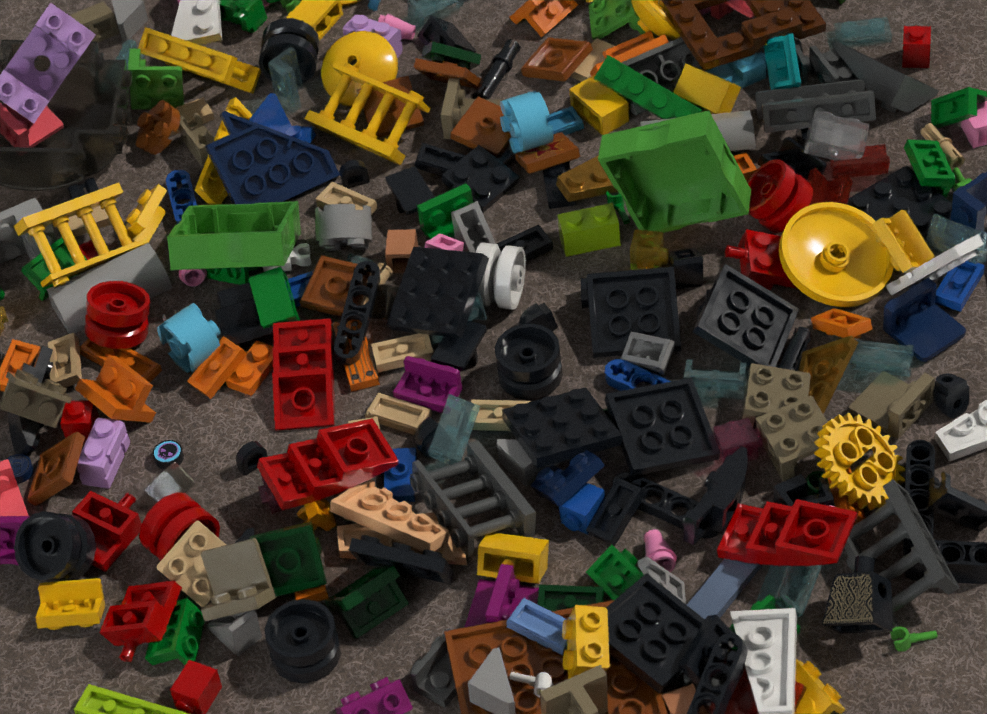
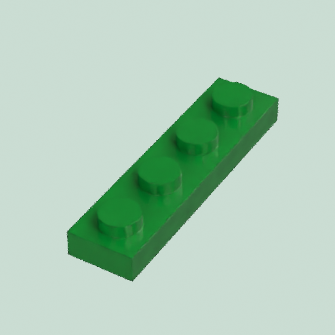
[594,55,702,119]

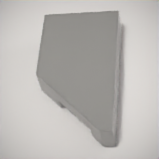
[638,556,686,604]

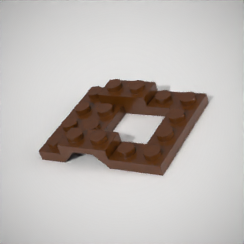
[658,0,826,71]

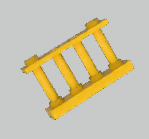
[138,27,261,94]
[305,62,431,165]
[13,182,148,288]

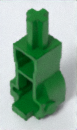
[220,0,267,34]

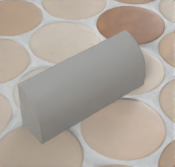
[640,110,756,151]
[47,243,172,334]

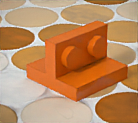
[509,0,578,37]
[75,355,156,423]

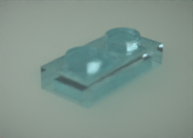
[834,17,892,47]

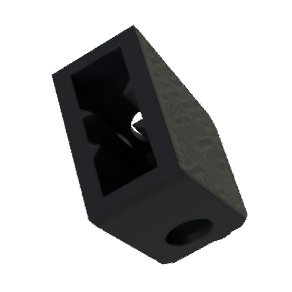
[822,556,893,634]

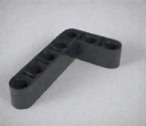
[903,440,987,584]

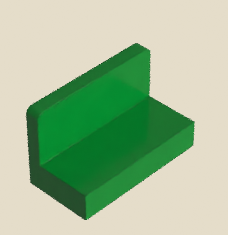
[931,87,987,128]
[249,266,300,329]

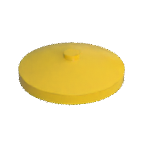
[779,202,894,307]

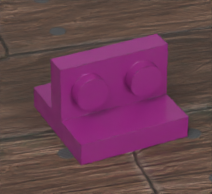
[464,564,539,628]

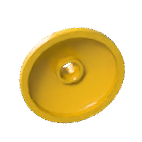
[631,0,681,41]
[321,31,398,107]

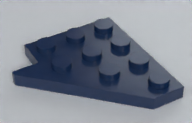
[206,111,340,204]

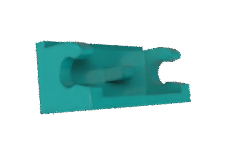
[764,33,801,90]

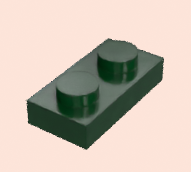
[422,41,481,71]
[538,584,604,612]

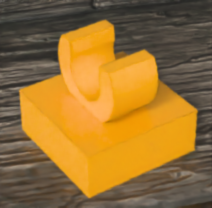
[297,499,337,531]

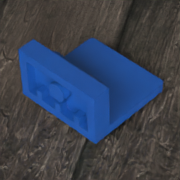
[249,93,316,143]

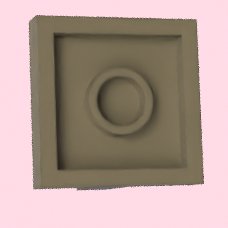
[540,665,608,714]

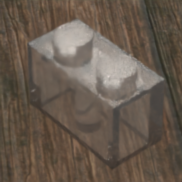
[803,110,870,166]

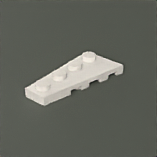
[171,0,222,45]
[886,234,984,295]
[935,400,987,462]
[730,608,797,714]

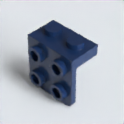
[950,172,987,250]
[883,277,966,362]

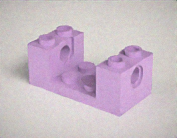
[0,3,96,123]

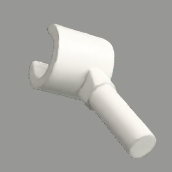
[510,672,554,697]

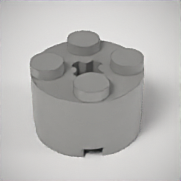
[315,204,372,251]

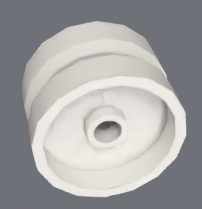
[474,242,526,310]

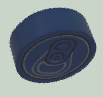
[7,454,34,484]

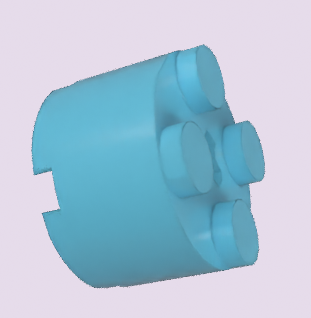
[500,91,554,154]
[157,303,221,373]

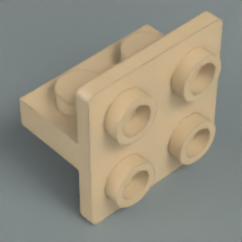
[156,521,226,607]

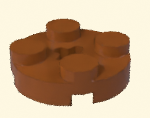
[136,100,180,155]

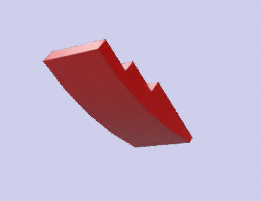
[272,318,335,431]
[257,418,399,510]
[717,499,858,566]

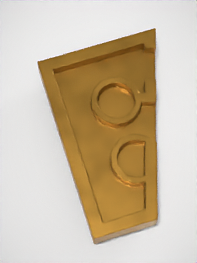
[556,155,617,202]
[799,335,859,414]

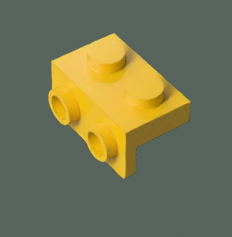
[125,184,167,243]
[872,210,934,273]
[35,578,105,630]
[562,605,610,679]
[795,659,845,714]

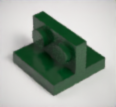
[249,521,327,596]
[325,565,409,638]

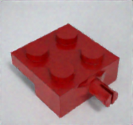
[725,229,798,291]
[72,491,142,572]
[99,580,182,662]

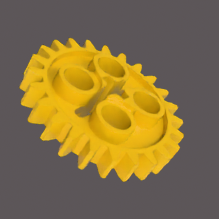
[814,413,905,510]

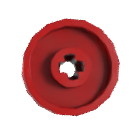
[747,159,813,233]
[85,281,150,349]
[139,492,220,561]

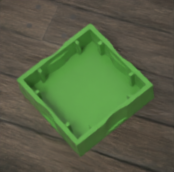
[598,110,751,236]
[167,201,301,270]

